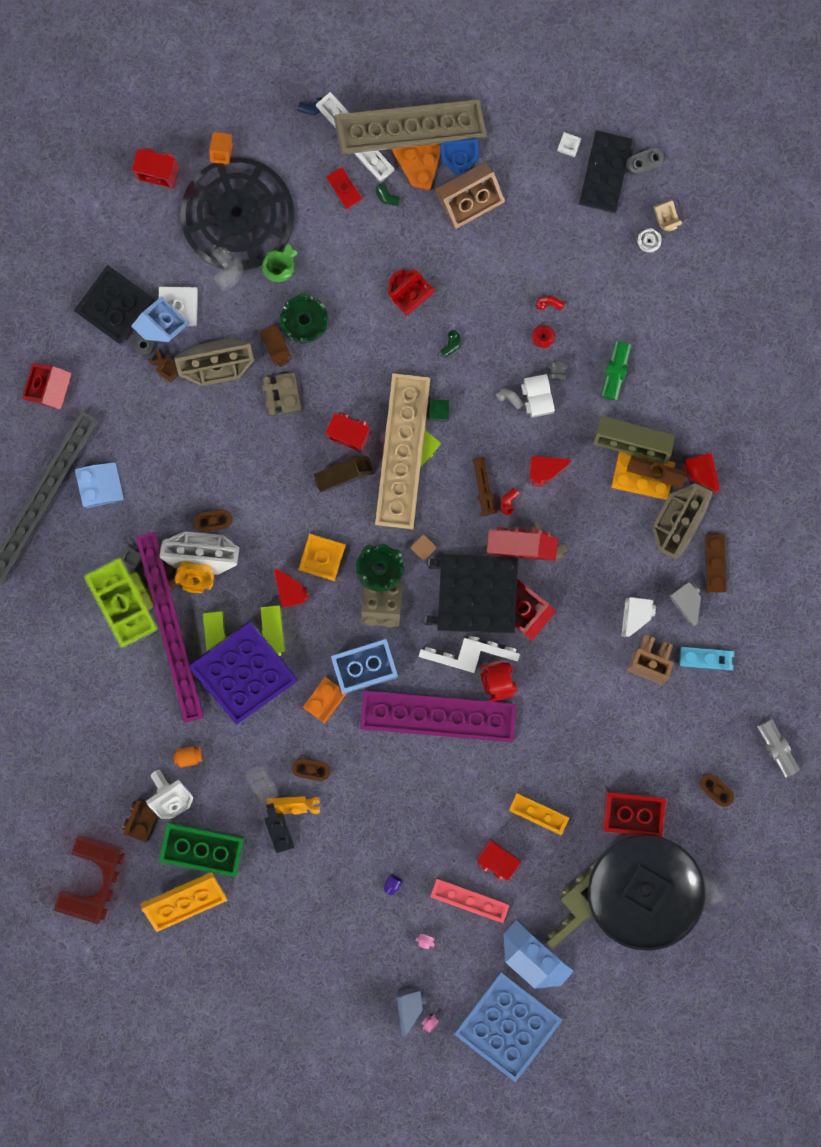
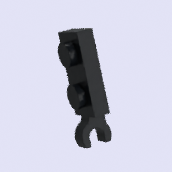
[264,803,295,853]

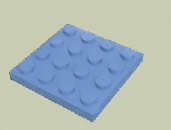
[454,972,562,1082]

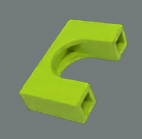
[203,605,285,656]

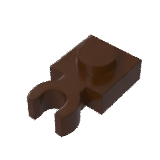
[147,350,178,383]

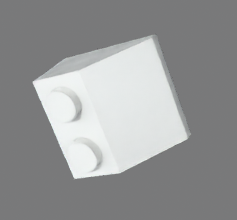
[621,597,656,637]

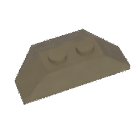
[174,338,254,386]
[652,483,713,560]

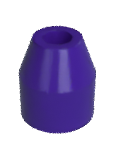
[384,874,403,895]

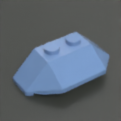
[503,919,574,989]

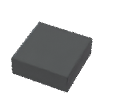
[121,545,142,571]

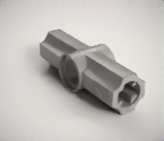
[757,719,800,778]

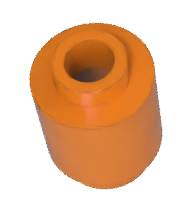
[173,745,203,768]

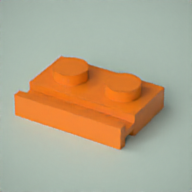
[302,676,347,724]

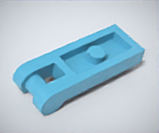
[679,647,735,670]

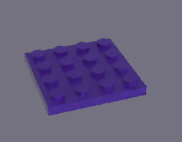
[189,620,298,725]

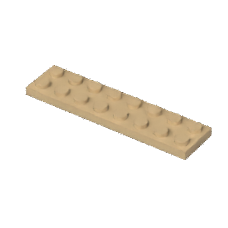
[375,373,430,530]

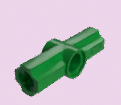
[601,341,632,401]

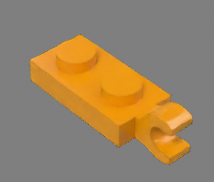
[267,796,320,815]

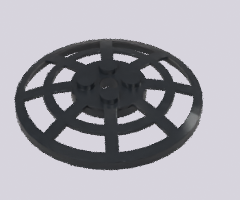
[180,158,294,271]

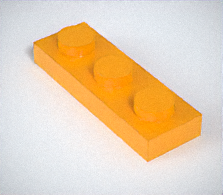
[509,793,569,835]

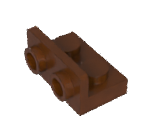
[122,798,158,843]

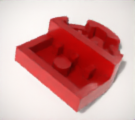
[387,269,435,316]

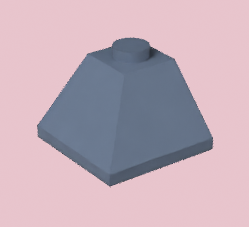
[397,988,426,1037]

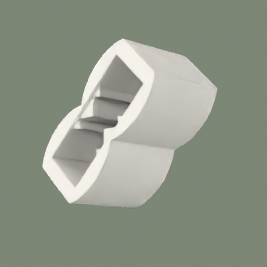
[521,374,555,418]

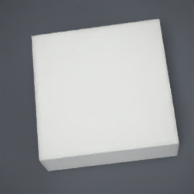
[557,132,582,157]

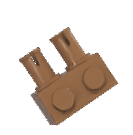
[626,635,674,685]

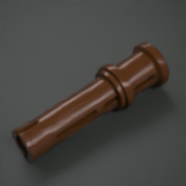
[472,457,497,516]

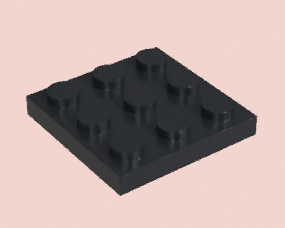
[73,265,154,345]

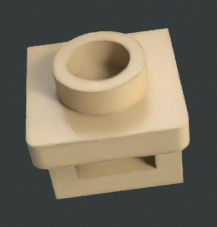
[653,199,682,231]

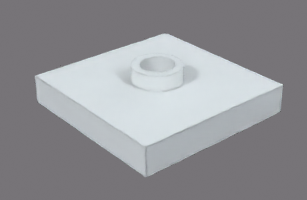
[159,287,198,326]

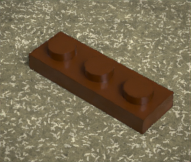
[705,535,726,593]

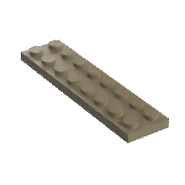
[334,100,487,155]

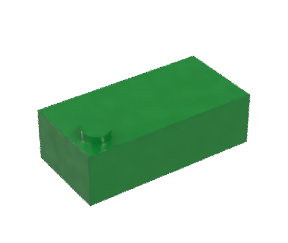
[159,821,244,877]

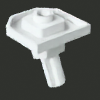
[146,770,193,819]

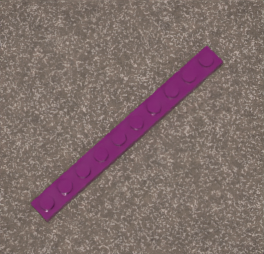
[136,532,204,723]

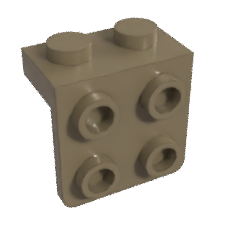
[361,583,403,628]

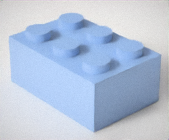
[331,639,398,694]

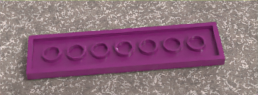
[360,690,517,742]

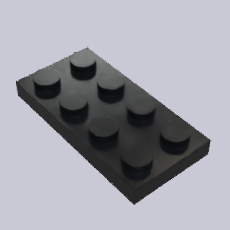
[578,130,633,213]

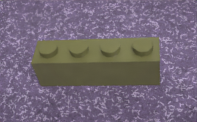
[593,416,675,464]

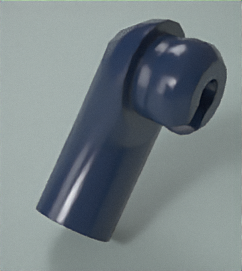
[298,97,323,116]

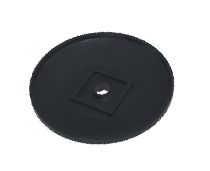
[588,835,706,951]

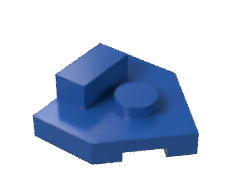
[440,138,479,176]

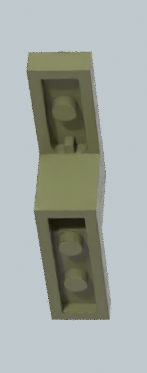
[545,860,597,949]

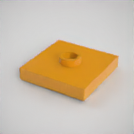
[298,533,346,581]

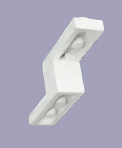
[316,92,395,183]
[419,635,520,673]

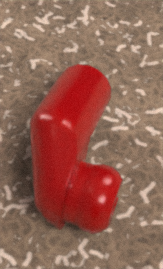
[535,296,565,310]
[500,487,520,515]

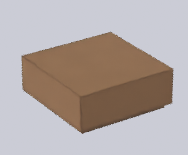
[410,534,437,561]

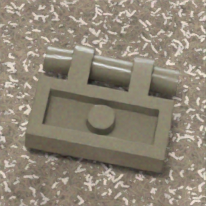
[262,373,302,416]

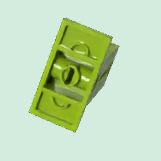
[84,558,158,648]

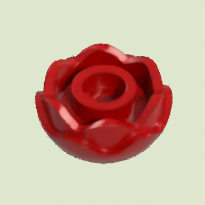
[531,324,555,349]

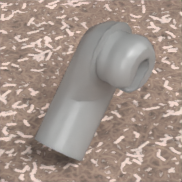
[496,388,524,409]

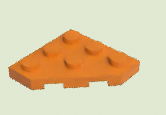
[391,144,440,191]

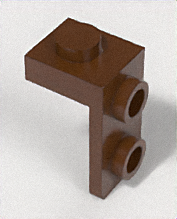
[260,325,292,367]

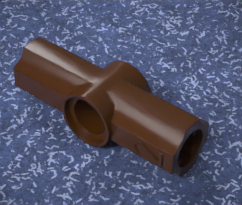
[627,455,687,489]

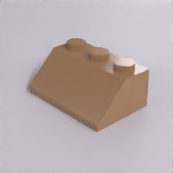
[435,162,505,229]

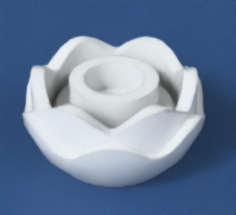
[638,228,661,252]

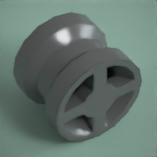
[548,363,567,381]

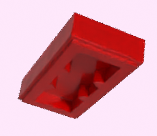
[326,167,362,210]

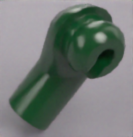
[375,183,400,206]
[440,330,460,358]

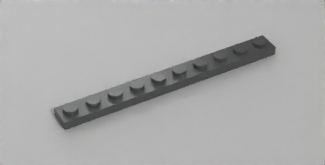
[0,410,99,586]

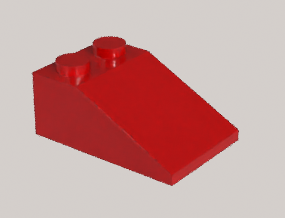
[515,580,556,641]

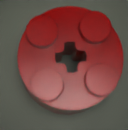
[480,659,518,703]

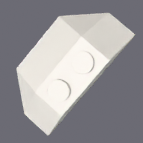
[160,531,239,575]

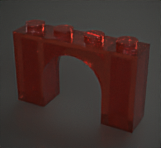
[54,834,125,924]

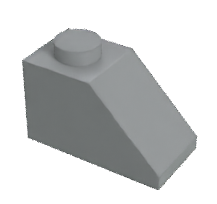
[669,582,701,627]

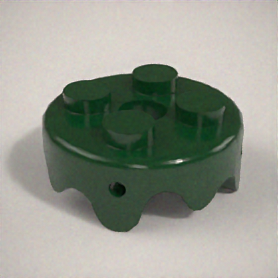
[280,294,328,344]
[356,544,404,592]

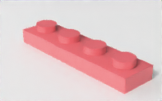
[430,878,509,923]

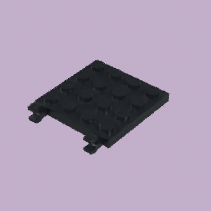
[424,554,519,634]

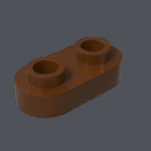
[194,510,233,532]
[292,758,331,781]
[699,774,734,807]

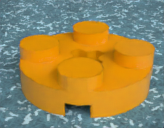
[175,561,214,593]

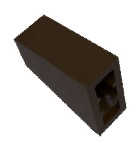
[313,456,375,492]

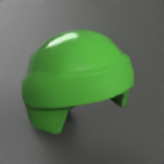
[262,244,298,282]

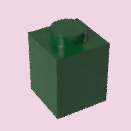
[429,399,449,422]

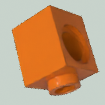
[209,132,232,164]

